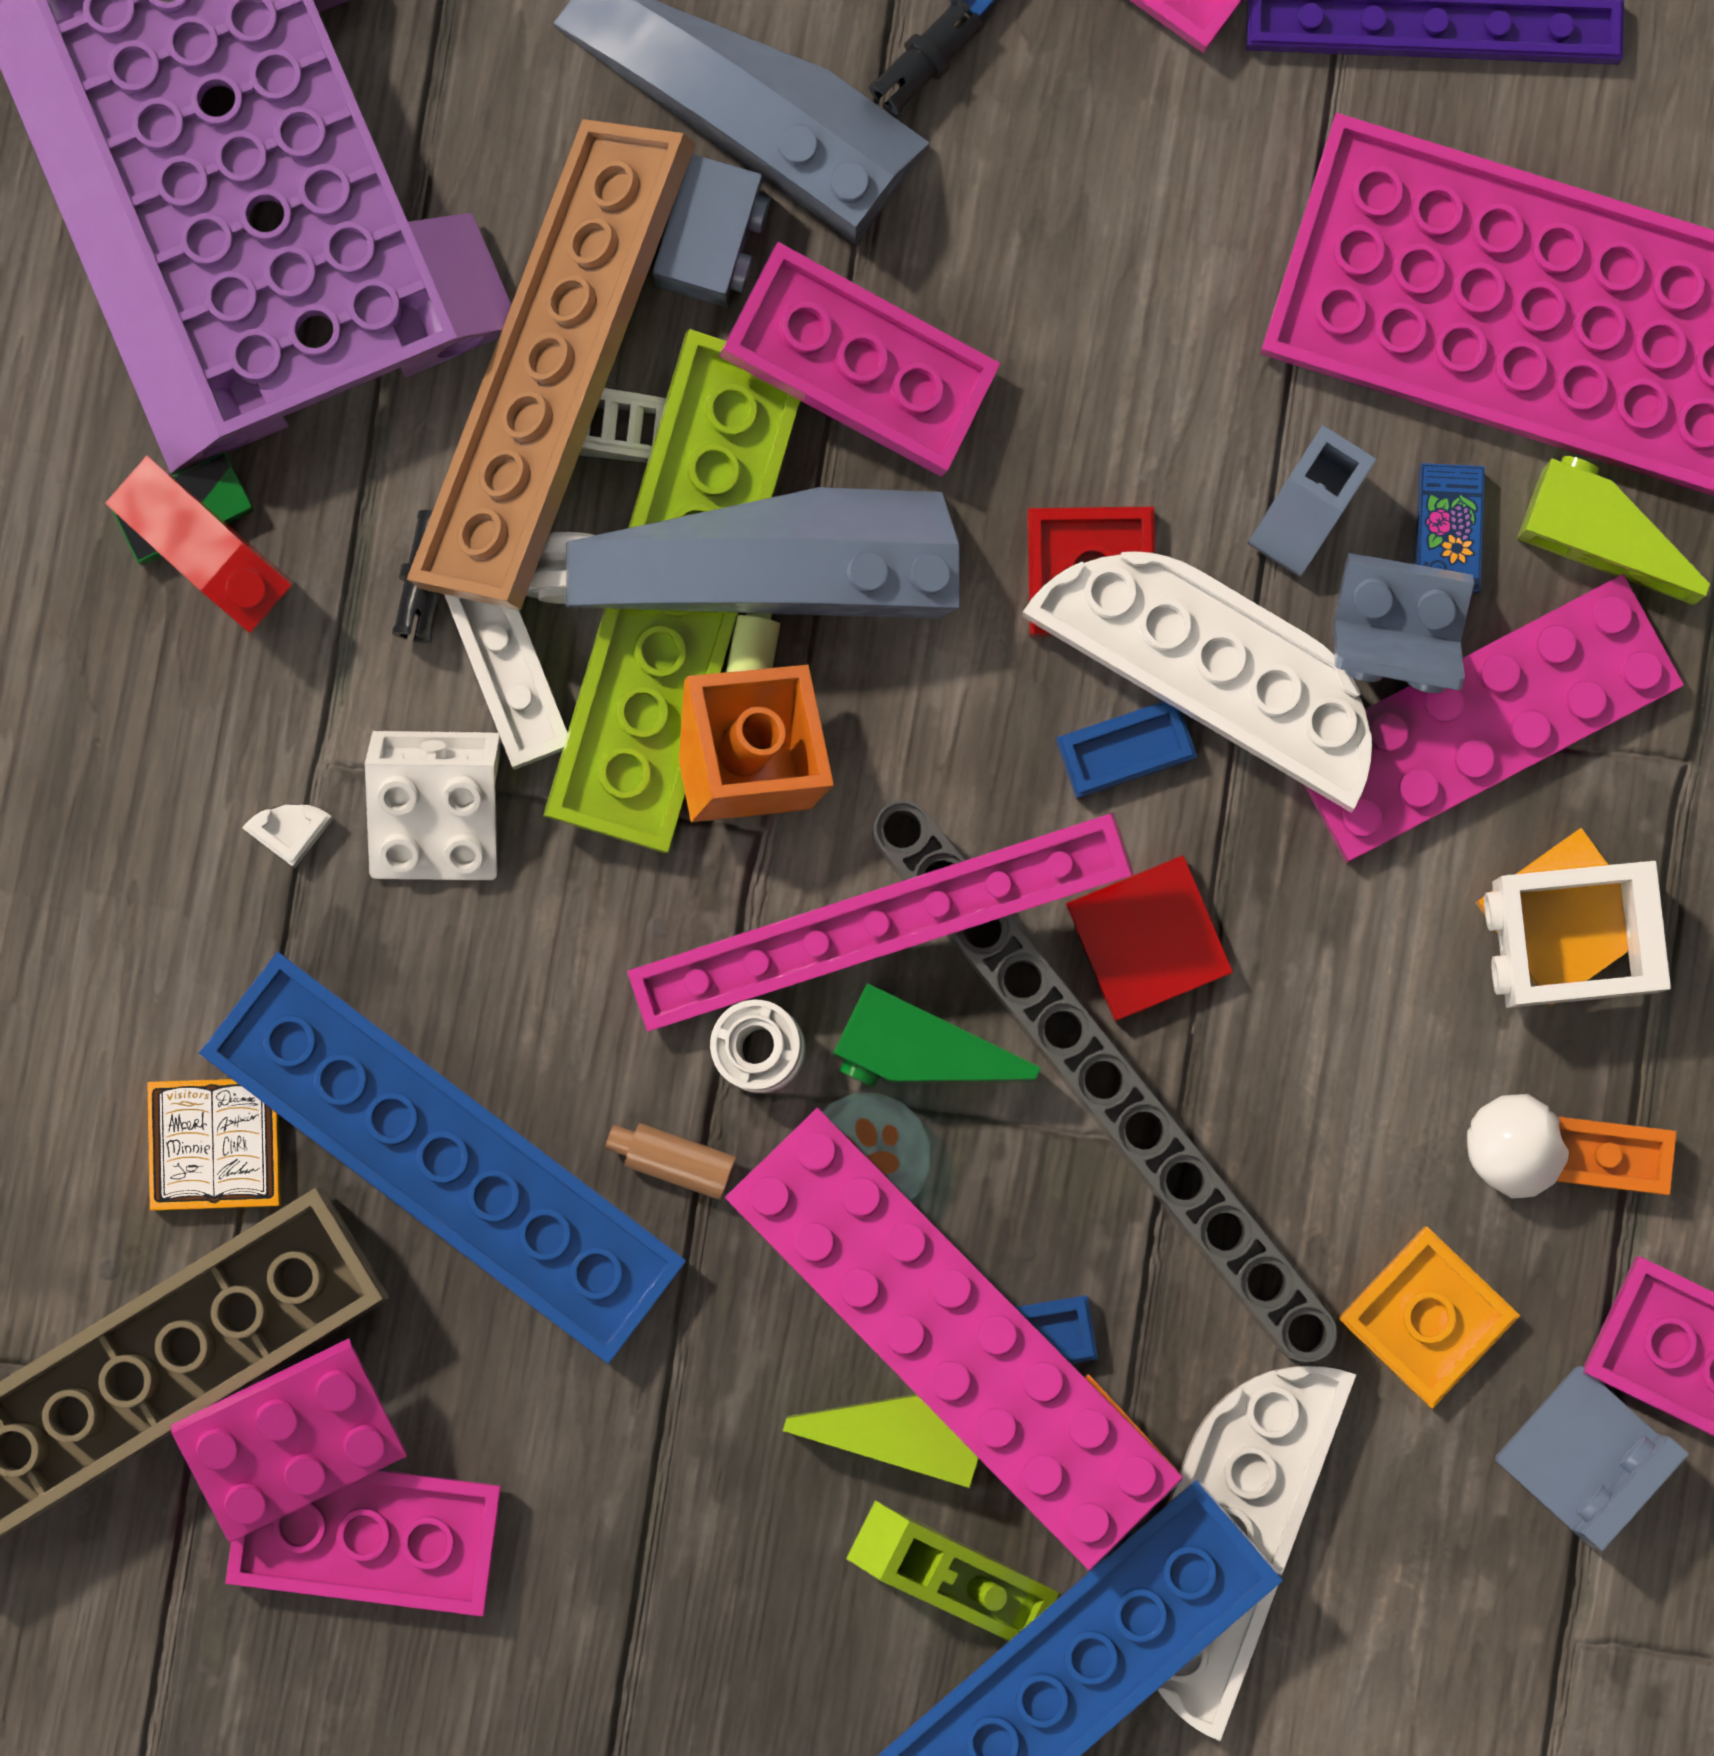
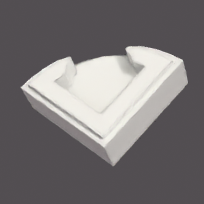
[242,804,334,868]

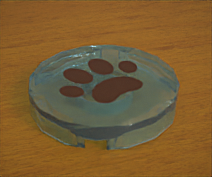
[822,1093,931,1202]

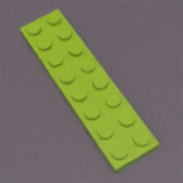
[543,329,800,853]

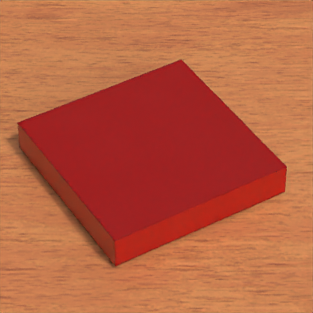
[1027,506,1155,637]
[1065,855,1233,1022]

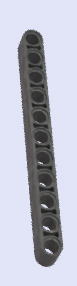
[873,800,1337,1363]

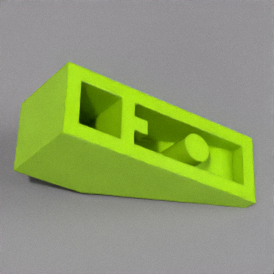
[1517,456,1710,605]
[783,1394,978,1488]
[846,1500,1059,1641]

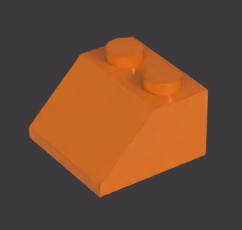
[679,665,834,822]

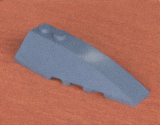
[553,0,930,245]
[566,487,959,619]

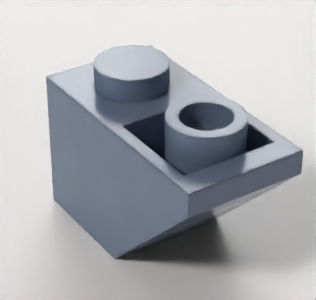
[1247,425,1377,577]

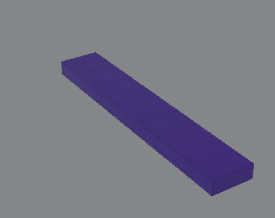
[1246,0,1624,65]

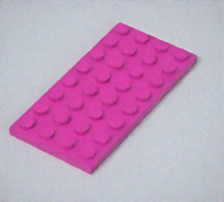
[1260,112,1714,496]

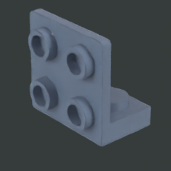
[1333,553,1474,693]
[1495,1366,1689,1552]

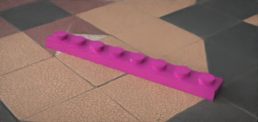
[627,812,1134,1032]

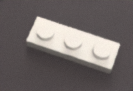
[444,594,568,770]

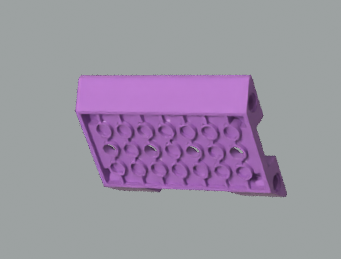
[0,0,511,476]

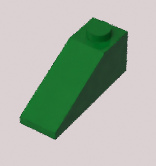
[833,983,1041,1088]

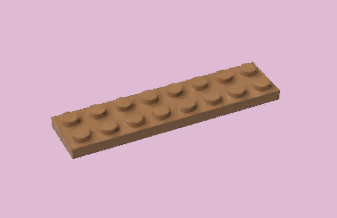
[406,119,696,610]

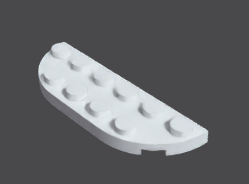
[1022,551,1372,813]
[1157,1365,1356,1741]

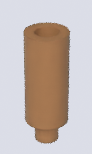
[605,1123,736,1201]

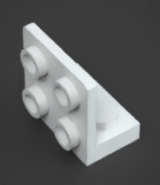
[365,731,500,880]

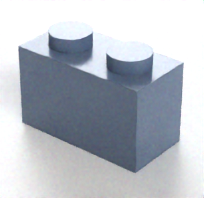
[653,154,771,308]

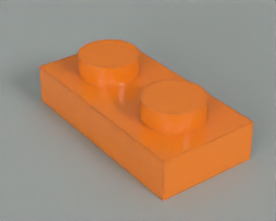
[1556,1116,1677,1195]

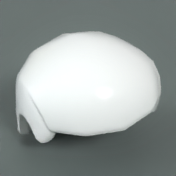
[1467,1094,1569,1199]

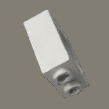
[1484,861,1671,1008]

